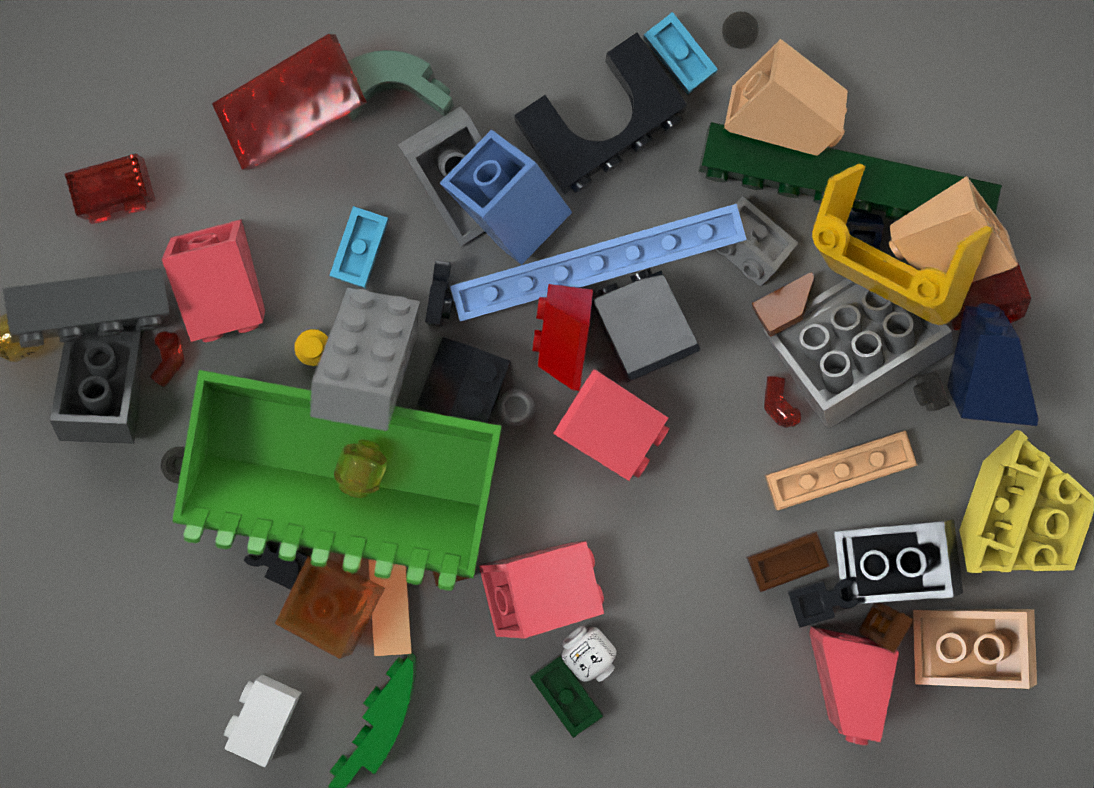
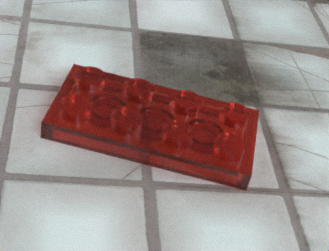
[212,33,367,170]

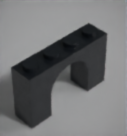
[515,32,687,194]

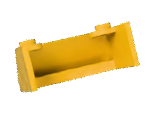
[812,163,993,325]

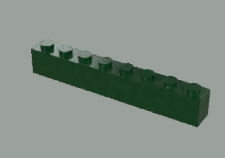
[698,122,1002,221]

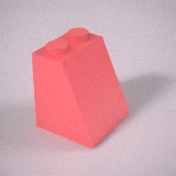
[162,219,265,342]
[553,369,670,481]
[479,541,604,638]
[809,626,899,745]

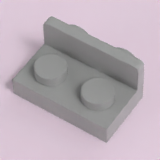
[715,196,798,286]

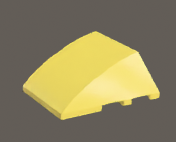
[959,430,1094,573]

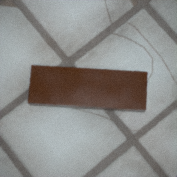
[858,602,913,654]

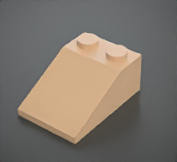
[913,609,1037,689]

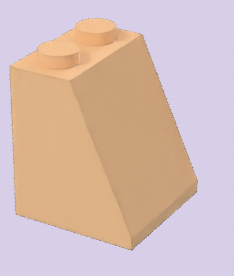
[724,39,848,156]
[888,176,1018,283]

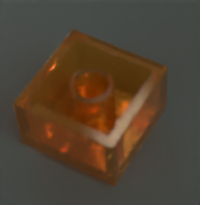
[275,556,385,659]

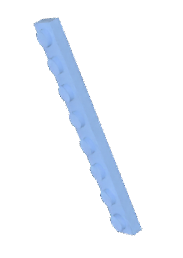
[450,203,747,321]

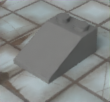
[398,107,485,246]

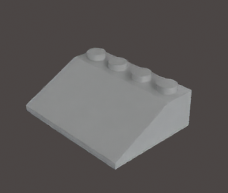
[763,253,953,429]

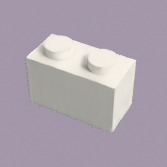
[224,674,302,767]

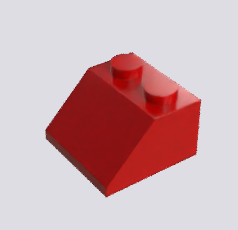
[532,284,593,391]

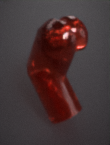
[150,331,185,387]

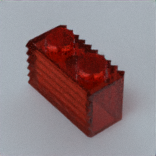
[65,153,155,224]

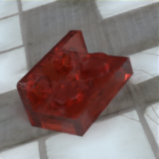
[952,261,1032,330]

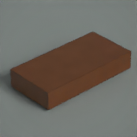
[746,531,830,592]

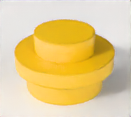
[294,329,328,366]

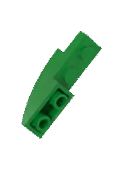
[328,653,417,788]

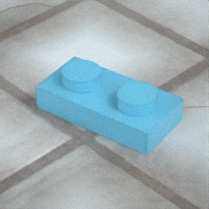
[643,12,718,95]
[329,206,389,289]

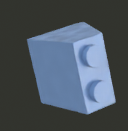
[440,129,572,265]

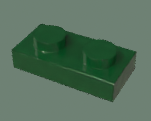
[530,654,603,738]

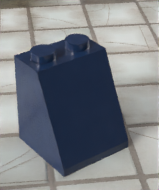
[947,303,1039,426]

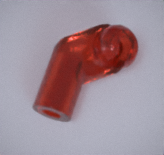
[764,376,801,428]

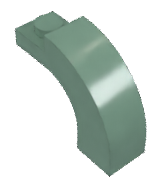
[318,50,454,122]

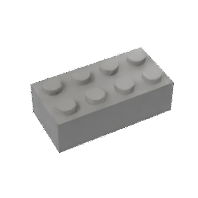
[310,288,420,431]

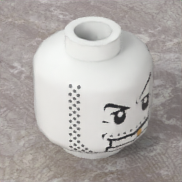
[562,625,617,682]

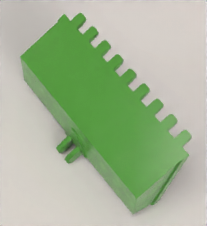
[172,370,501,591]

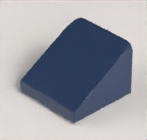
[846,212,884,250]

